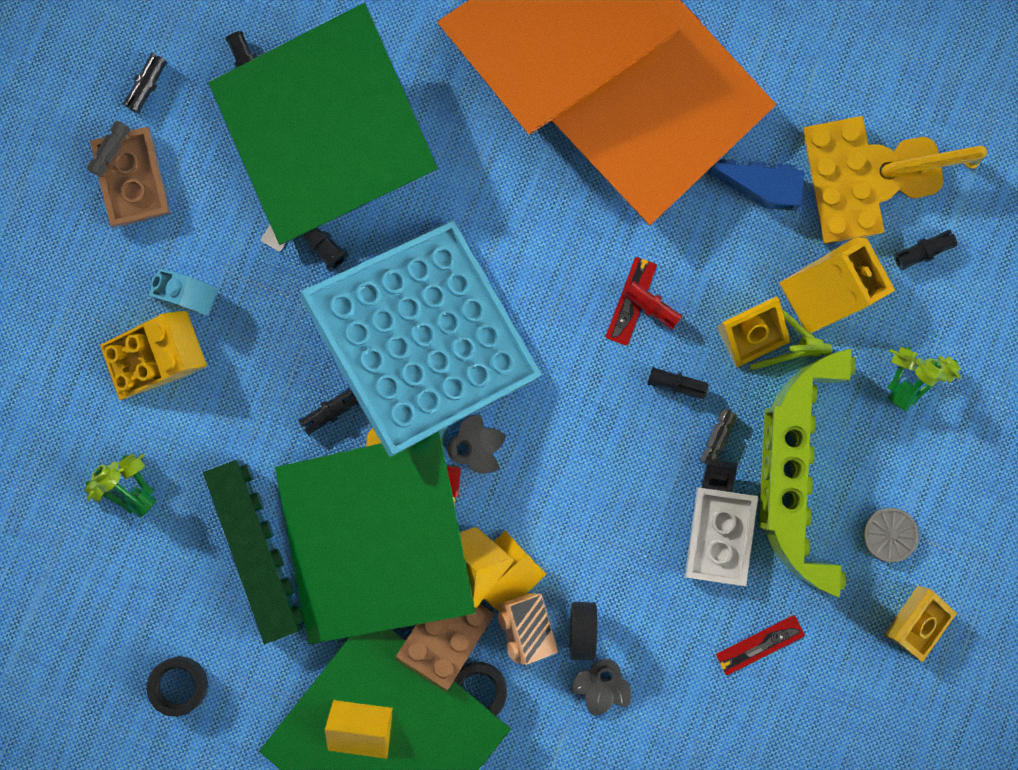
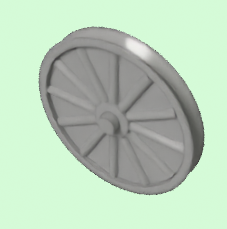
[863,508,919,562]

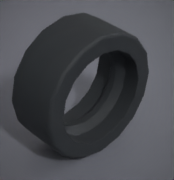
[570,602,597,661]
[146,656,208,717]
[454,662,507,716]

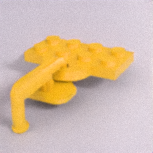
[803,116,987,244]

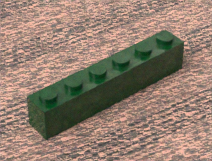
[203,460,305,644]

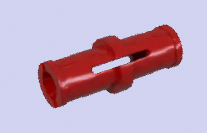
[623,281,683,331]

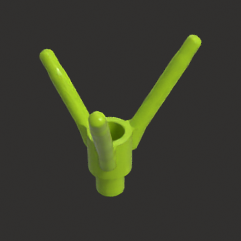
[750,310,832,370]

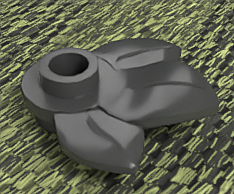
[448,415,506,473]
[572,658,631,716]

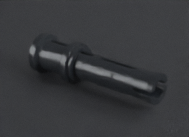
[300,227,349,272]

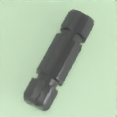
[87,121,131,177]
[700,409,737,464]

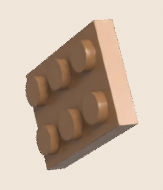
[90,126,171,228]
[395,604,495,692]

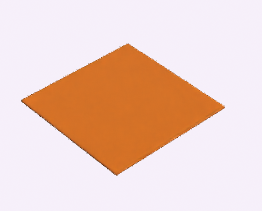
[437,0,681,135]
[551,0,777,226]

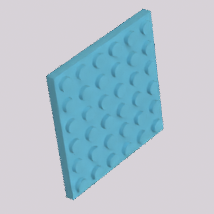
[299,221,542,457]

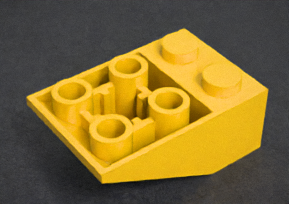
[779,237,895,333]
[100,311,207,400]

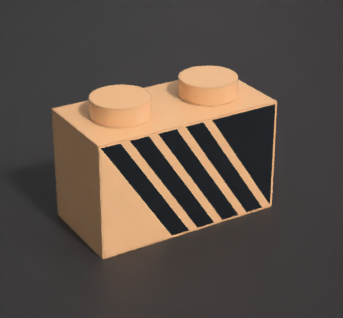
[497,593,558,665]

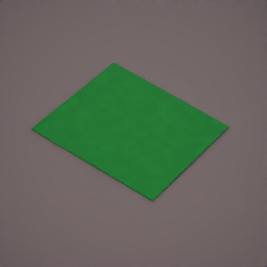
[208,2,438,245]
[275,431,476,644]
[259,629,511,770]

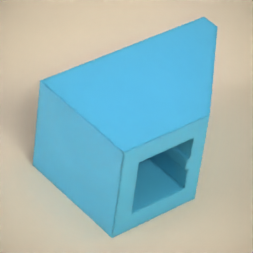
[149,268,218,316]

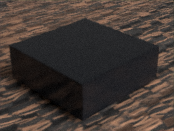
[701,458,737,492]

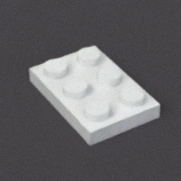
[685,487,758,586]

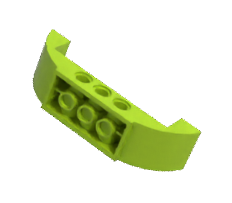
[758,349,856,597]

